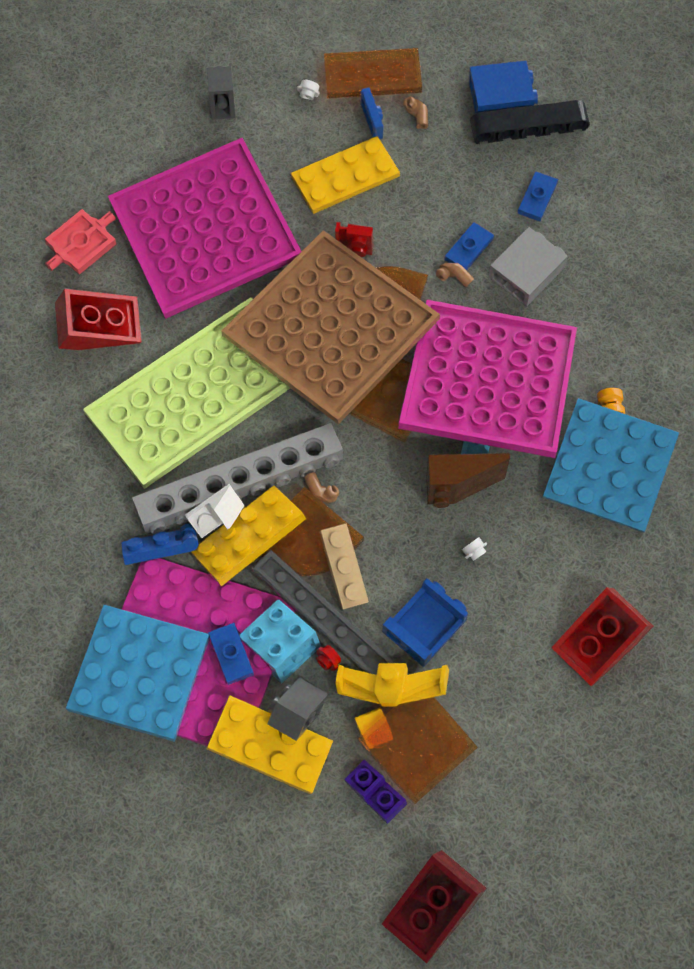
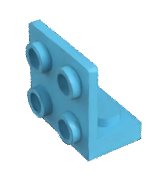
[240,600,321,684]

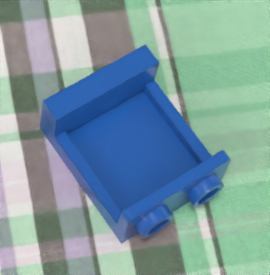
[469,61,538,114]
[382,578,468,667]

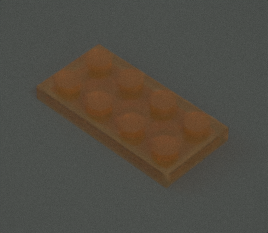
[324,48,422,98]

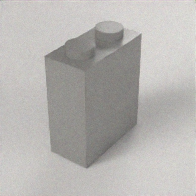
[489,227,568,306]

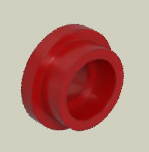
[316,645,341,671]

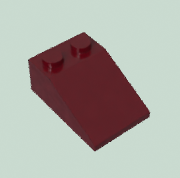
[382,850,487,963]

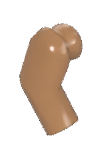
[403,96,428,129]
[436,263,474,287]
[304,472,339,503]

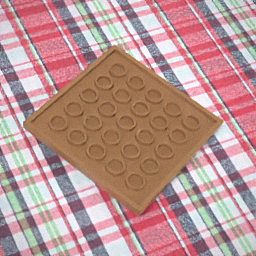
[221,230,440,425]

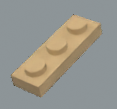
[319,523,369,610]

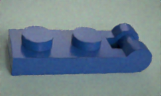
[121,524,198,565]

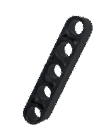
[470,100,590,144]

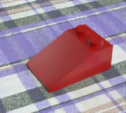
[55,289,142,350]
[551,587,653,686]

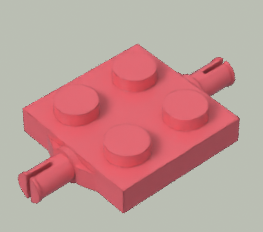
[45,209,116,275]

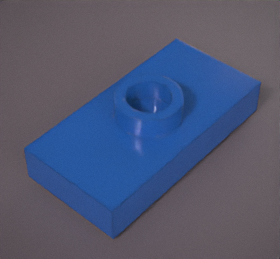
[360,87,383,139]
[518,171,558,222]
[444,222,494,270]
[208,623,254,685]

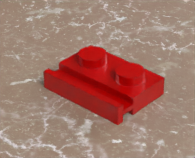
[335,222,374,257]

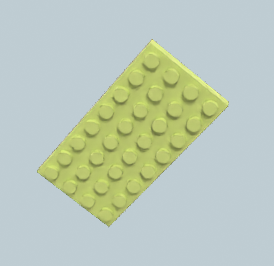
[83,297,290,489]

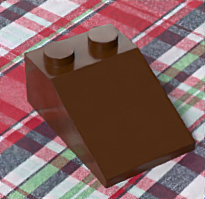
[426,453,510,508]

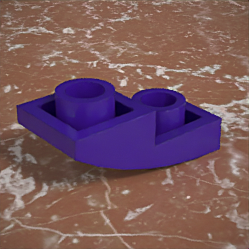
[344,760,407,824]

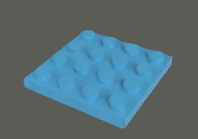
[543,398,679,533]
[66,605,210,742]

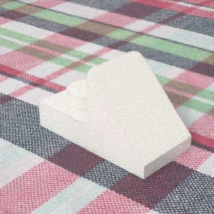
[185,484,245,538]

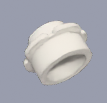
[297,80,320,100]
[462,537,487,561]

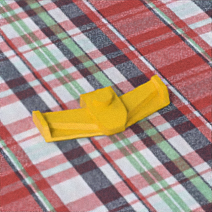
[335,663,449,707]

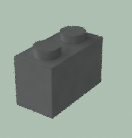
[207,66,236,120]
[267,678,328,741]

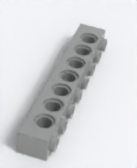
[132,423,343,534]

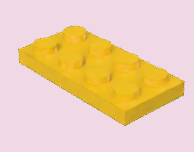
[291,136,400,214]
[191,485,306,586]
[206,696,333,794]

